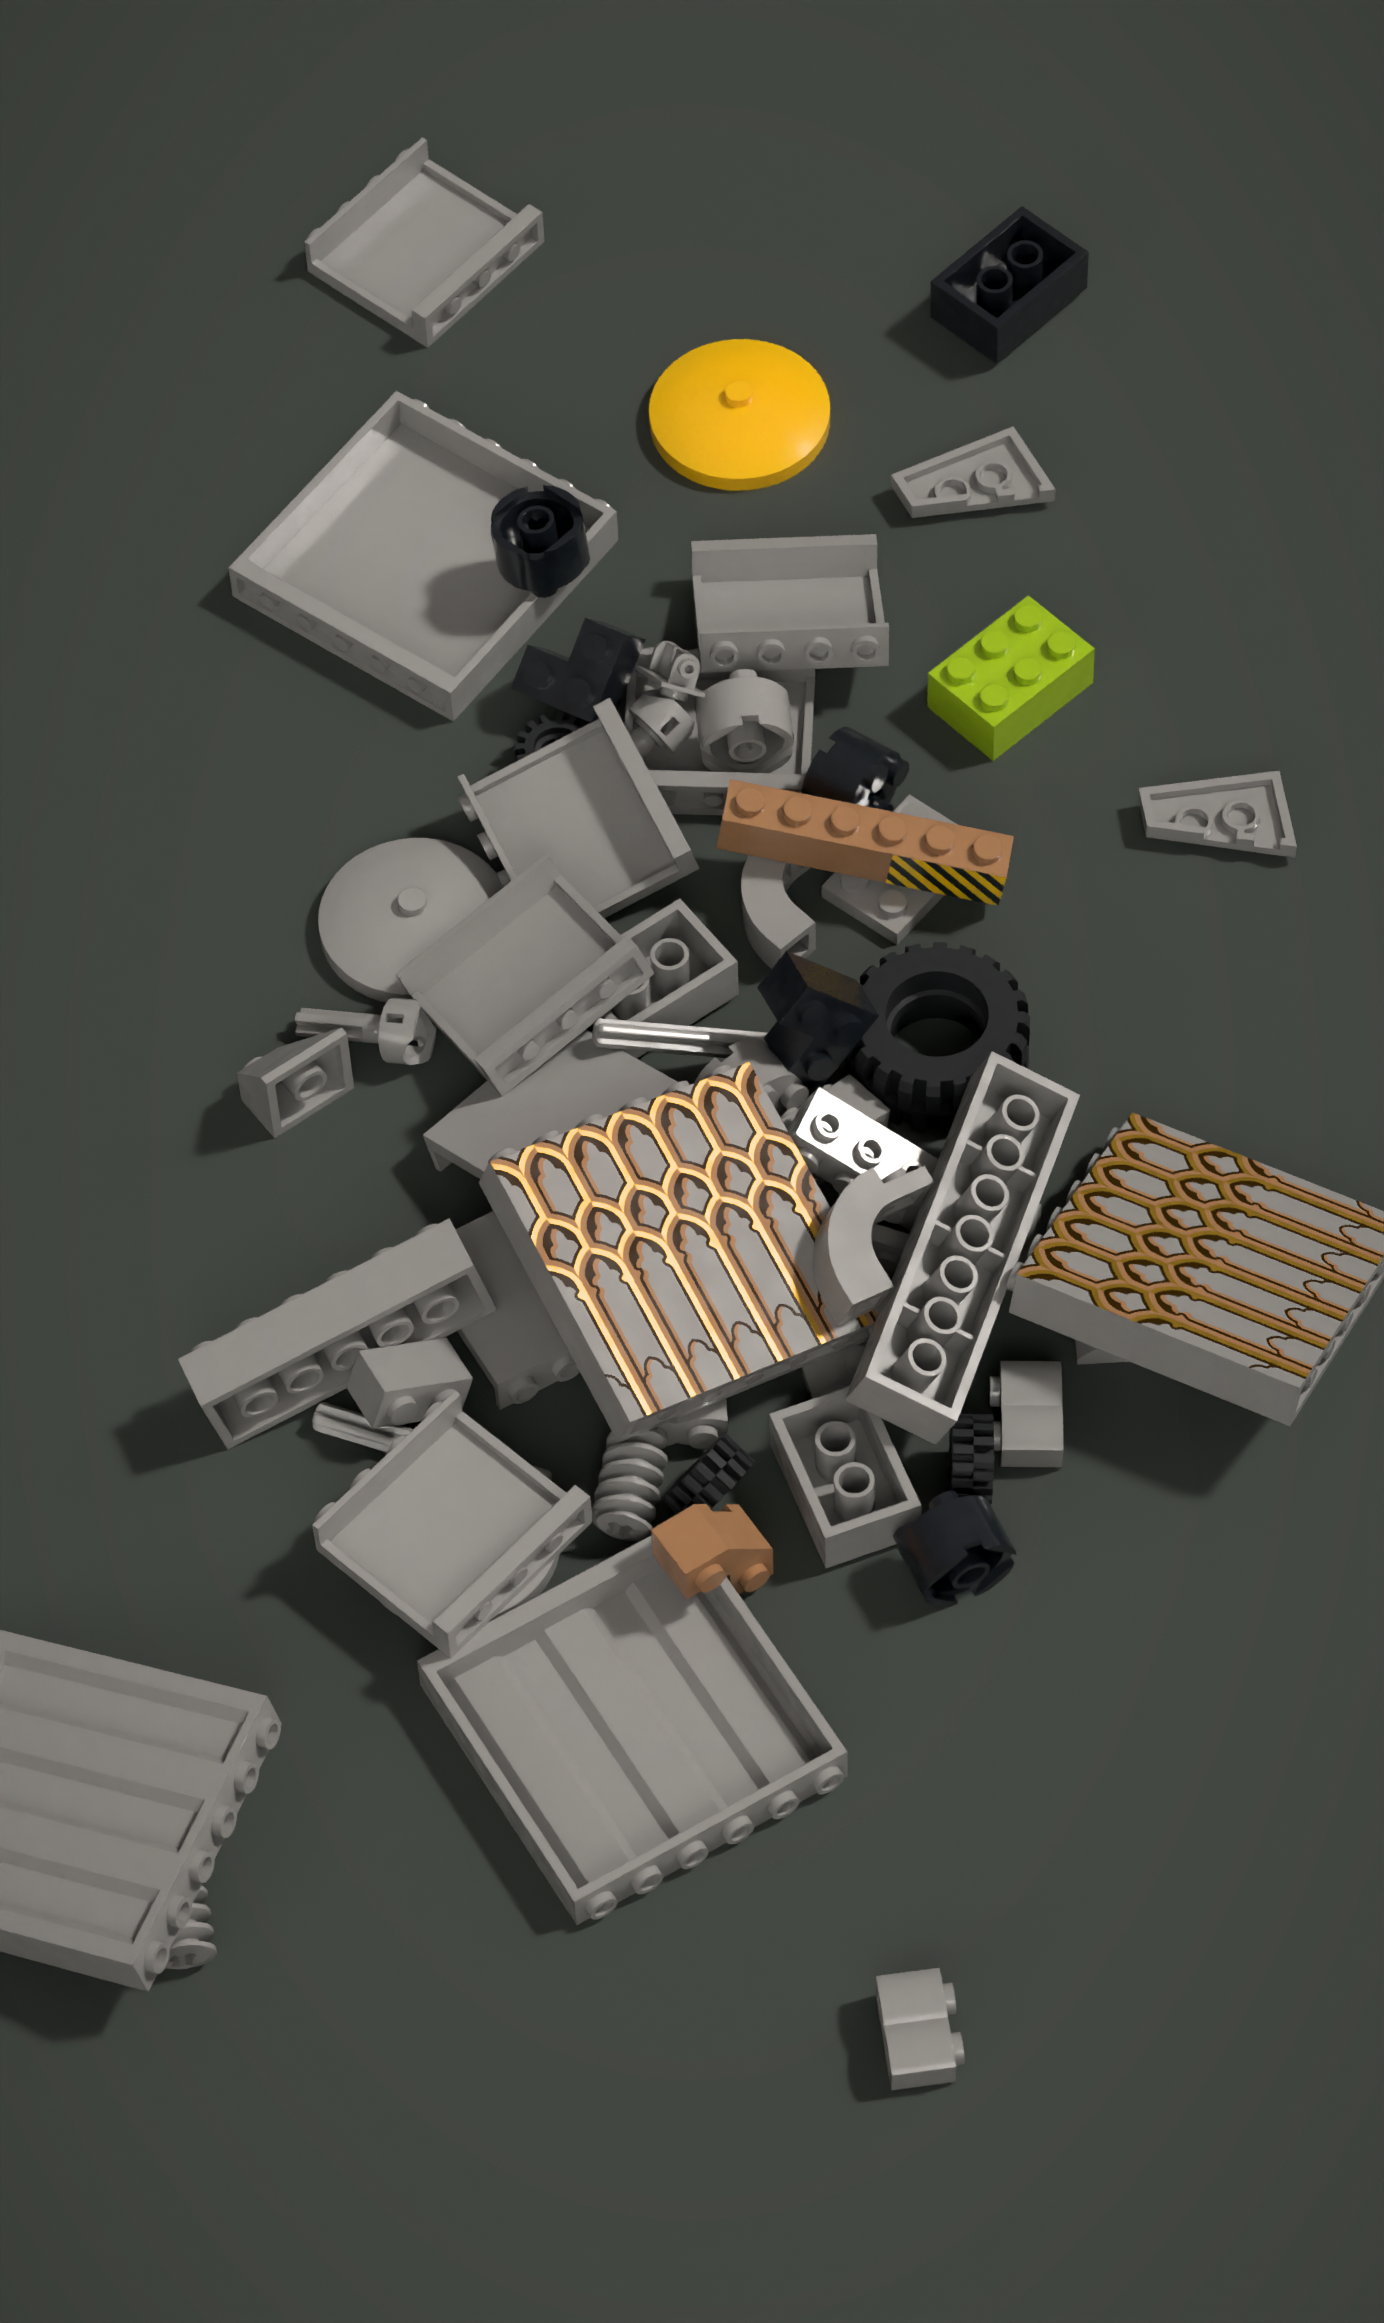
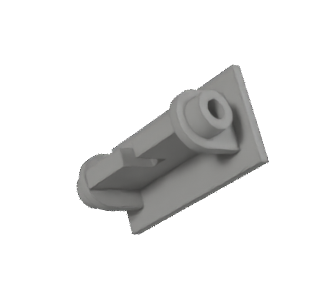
[635,641,706,701]

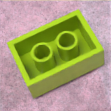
[927,595,1095,761]

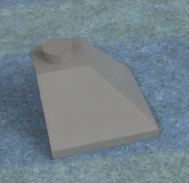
[237,1027,354,1138]

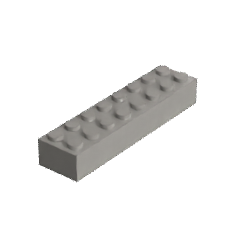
[845,1051,1080,1445]

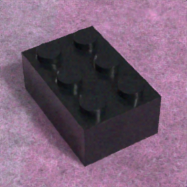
[930,206,1089,364]

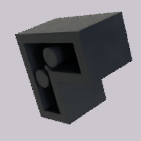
[511,618,646,722]
[757,951,879,1088]

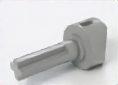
[628,689,695,759]
[295,998,436,1065]

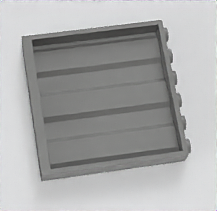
[417,1536,848,1925]
[0,1630,282,1992]

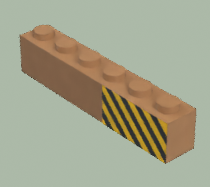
[716,779,1014,906]

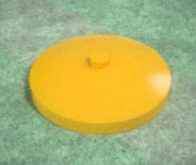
[649,339,830,491]

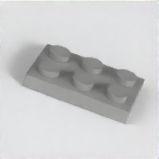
[821,794,958,945]

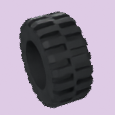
[844,942,1030,1133]

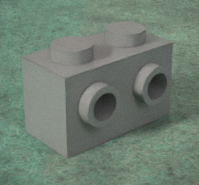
[346,1337,473,1429]

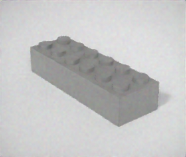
[178,1218,497,1450]

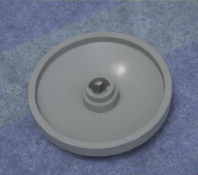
[318,838,503,1003]

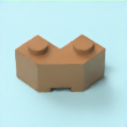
[651,1504,774,1600]

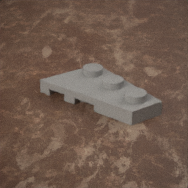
[891,426,1056,518]
[1138,771,1297,858]

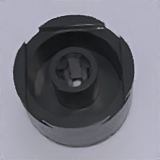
[491,485,590,598]
[801,727,909,812]
[893,1491,1017,1607]

